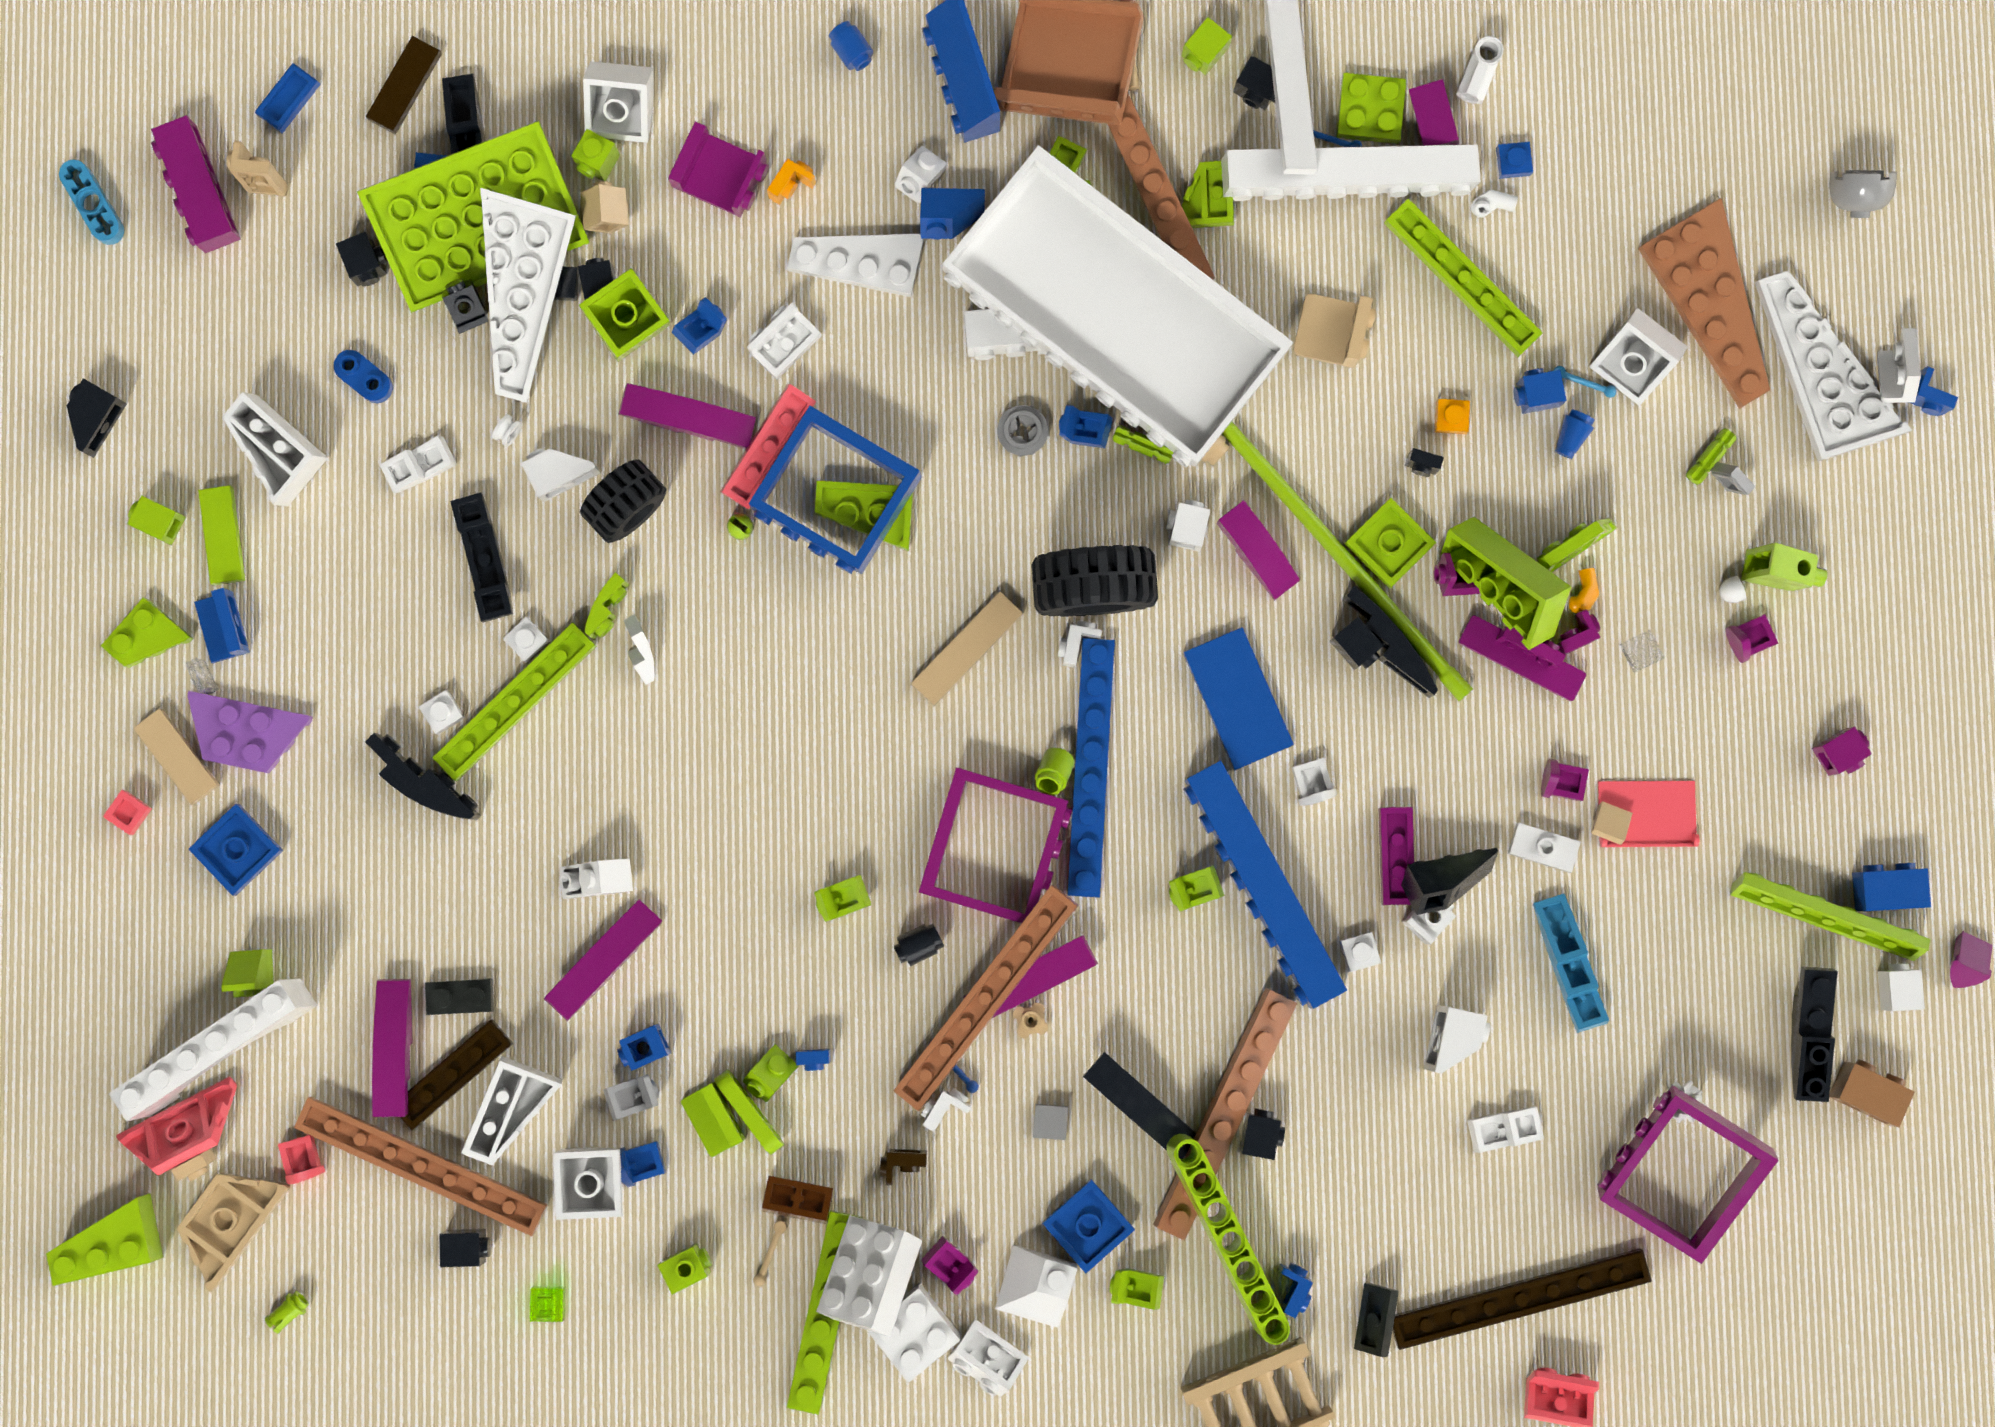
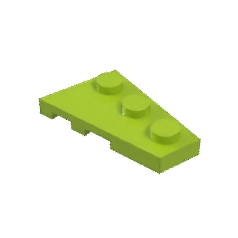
[815,481,913,551]

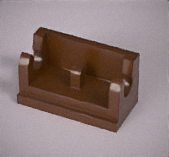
[762,1176,833,1224]

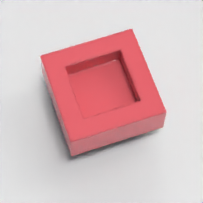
[103,790,152,835]

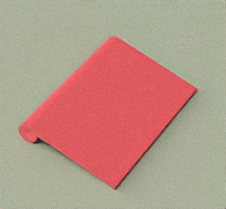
[1598,781,1700,847]

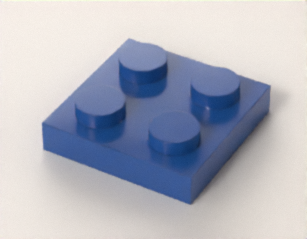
[189,804,284,896]
[1042,1179,1135,1274]

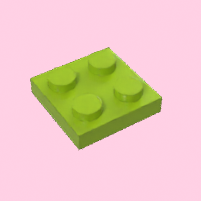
[1336,73,1406,144]
[1344,498,1437,589]

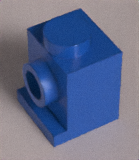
[617,1024,672,1071]

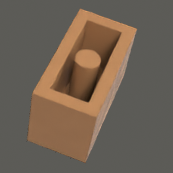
[1829,1059,1915,1128]

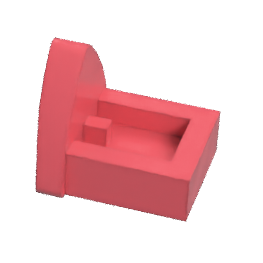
[278,1135,326,1184]

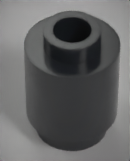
[894,923,944,967]

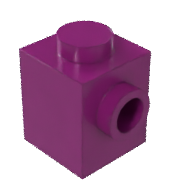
[1811,726,1872,776]

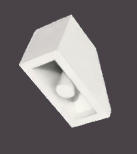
[521,448,600,502]

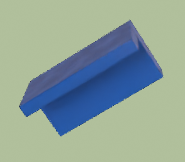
[194,588,250,664]

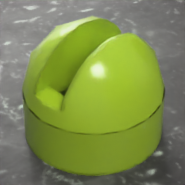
[727,513,754,540]

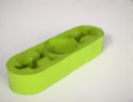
[714,1069,784,1155]

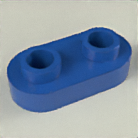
[334,350,393,404]

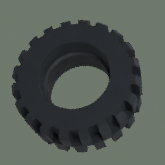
[1031,545,1158,617]

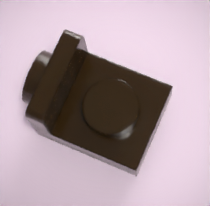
[880,1149,927,1185]

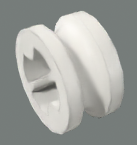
[492,414,522,447]

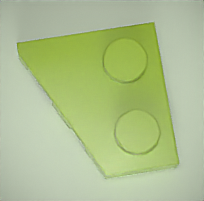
[1182,161,1234,228]

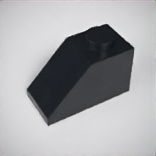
[66,378,127,458]

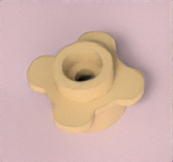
[1013,1003,1048,1038]

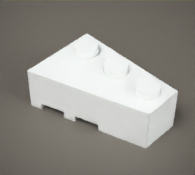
[222,392,328,506]
[461,1056,563,1165]

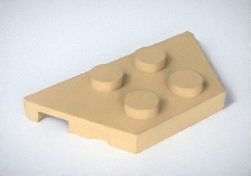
[177,1173,291,1292]

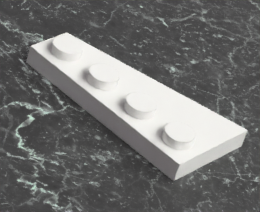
[787,234,924,297]

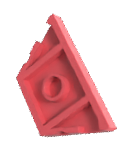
[116,1076,237,1176]

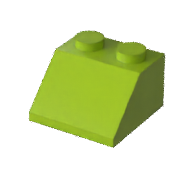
[579,268,670,362]

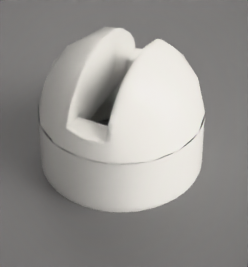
[1719,575,1747,603]

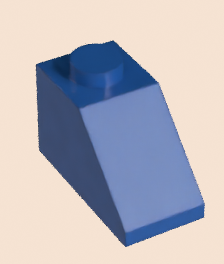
[920,188,985,240]

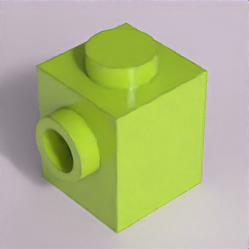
[571,129,620,181]
[657,1243,712,1295]

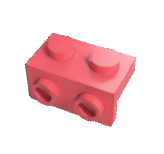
[1524,1368,1599,1427]

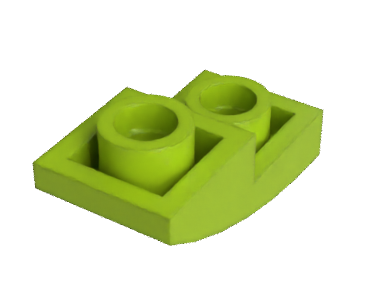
[585,572,629,640]

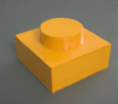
[1434,399,1470,434]

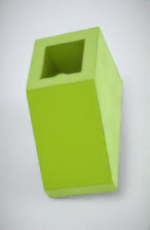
[222,949,274,998]

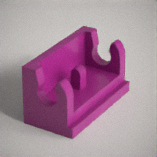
[1408,79,1459,146]

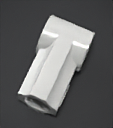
[1456,36,1504,105]

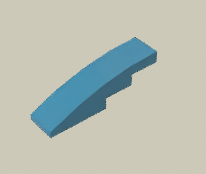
[1533,894,1609,1033]

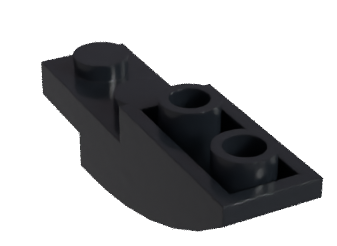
[365,733,481,821]
[1791,967,1838,1102]

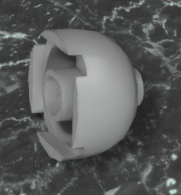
[1829,170,1897,218]

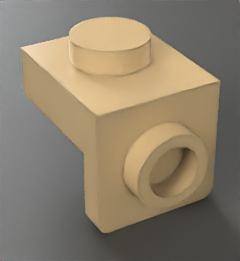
[171,1149,217,1182]

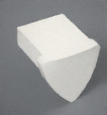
[1291,758,1337,806]

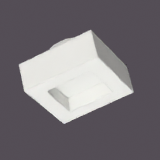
[503,617,550,663]
[419,690,465,735]
[1339,932,1381,972]

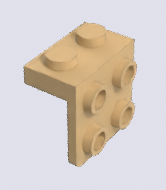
[1293,294,1376,368]

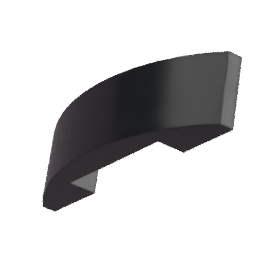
[450,492,513,623]

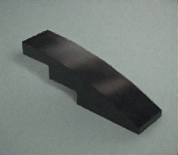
[1343,586,1438,698]
[1083,1052,1196,1159]

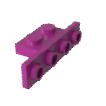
[1458,615,1586,701]

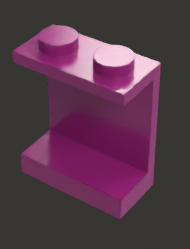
[668,121,769,218]

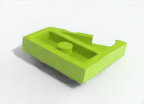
[101,597,193,668]

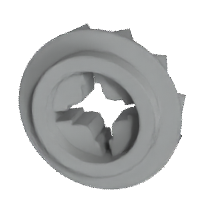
[997,405,1048,457]

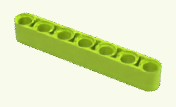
[1167,1134,1290,1345]

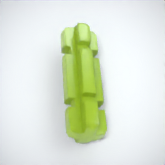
[1113,425,1174,464]
[1686,428,1736,485]

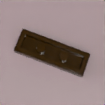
[366,36,442,135]

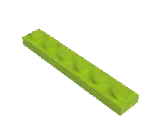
[1384,198,1543,357]
[432,622,597,781]
[1730,872,1931,961]
[786,1210,863,1415]

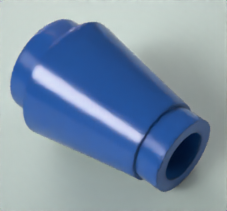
[1554,409,1595,459]

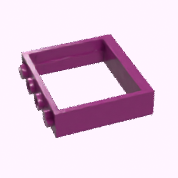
[919,767,1072,923]
[1597,1085,1779,1264]

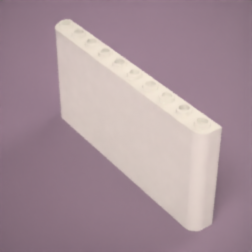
[942,145,1294,467]

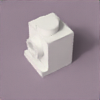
[1402,904,1456,945]

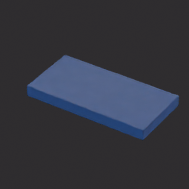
[1183,627,1294,771]

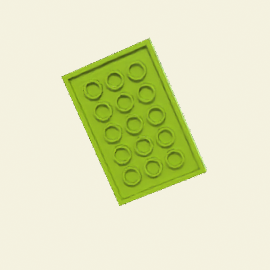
[357,120,590,313]

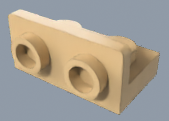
[227,141,287,196]

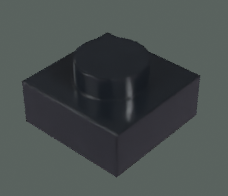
[1404,448,1444,477]

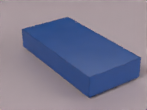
[254,63,321,134]

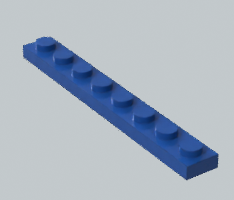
[1067,638,1115,898]

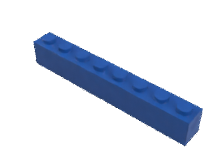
[1183,760,1348,1009]

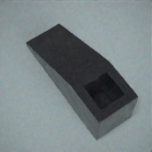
[1401,847,1499,915]

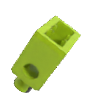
[1741,543,1828,591]

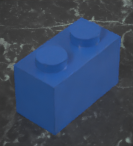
[1852,863,1931,911]

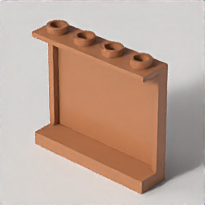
[994,0,1144,125]

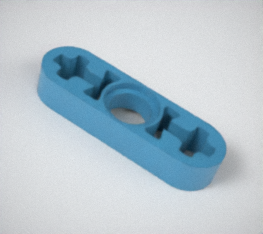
[59,160,124,245]

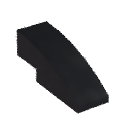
[442,73,485,154]

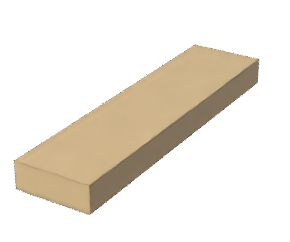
[911,592,1023,706]

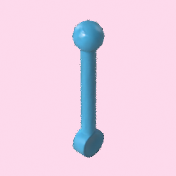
[1553,366,1617,398]

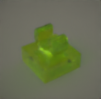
[530,1286,566,1322]

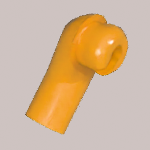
[1569,568,1599,613]

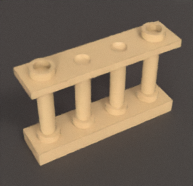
[1180,1337,1336,1427]

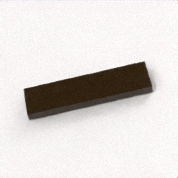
[400,1019,514,1131]

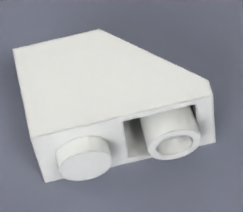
[560,858,633,899]

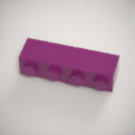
[151,115,241,254]

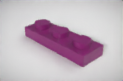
[1378,807,1415,905]

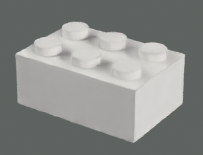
[816,1215,922,1337]

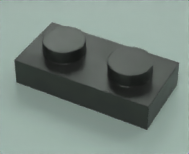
[425,979,494,1015]
[1354,1283,1399,1357]

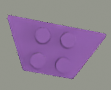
[187,691,313,774]

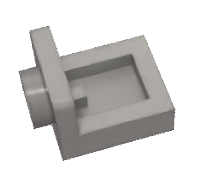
[603,1074,659,1121]

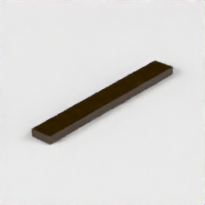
[1392,1248,1652,1350]

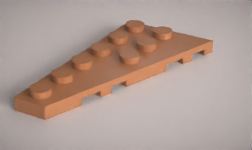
[1638,198,1770,409]

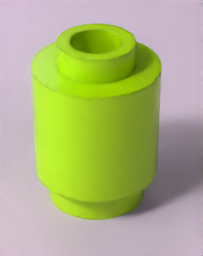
[1035,748,1075,795]

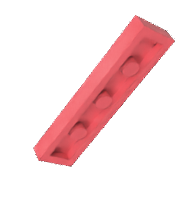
[720,384,816,509]

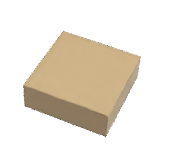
[1591,801,1633,845]

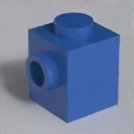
[1513,368,1567,414]

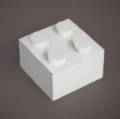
[867,1283,961,1383]

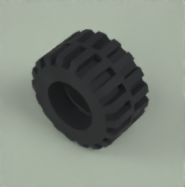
[580,459,667,543]

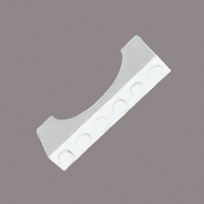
[109,978,318,1122]

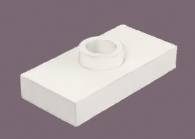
[1508,823,1581,873]

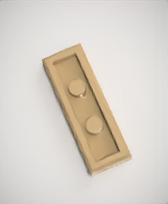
[133,708,220,805]

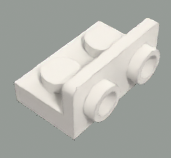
[1877,328,1921,403]
[948,1319,1029,1397]

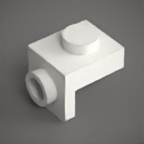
[894,146,948,203]
[1058,621,1102,668]
[921,1088,971,1132]

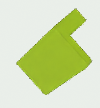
[681,1081,746,1157]

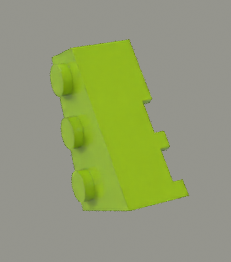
[46,1193,164,1286]

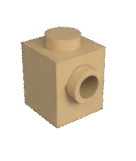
[581,181,628,234]

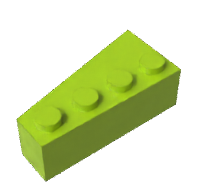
[1441,517,1571,650]

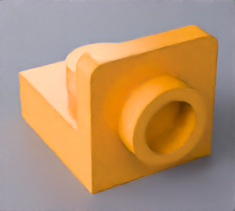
[767,158,816,205]

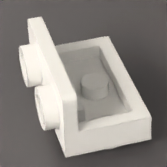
[747,302,822,380]

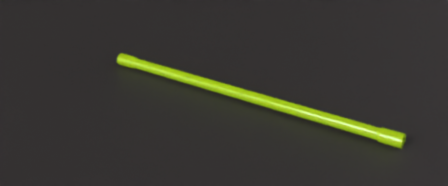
[1222,422,1473,701]

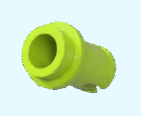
[264,1291,309,1334]

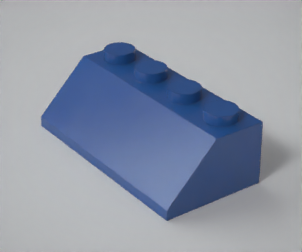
[922,0,1000,143]

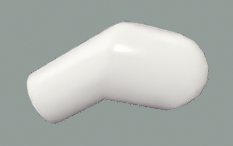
[1471,190,1518,218]

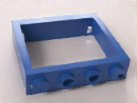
[749,406,922,575]

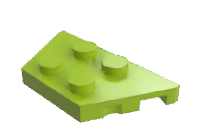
[1536,518,1617,572]

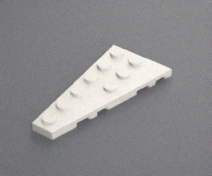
[480,188,576,403]
[1755,270,1912,462]

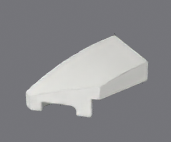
[623,614,655,685]

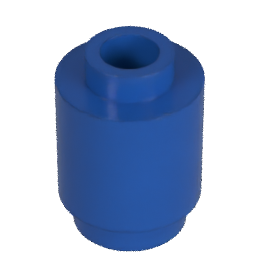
[829,21,873,71]

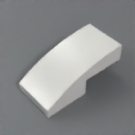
[380,435,457,493]
[1467,1107,1544,1153]

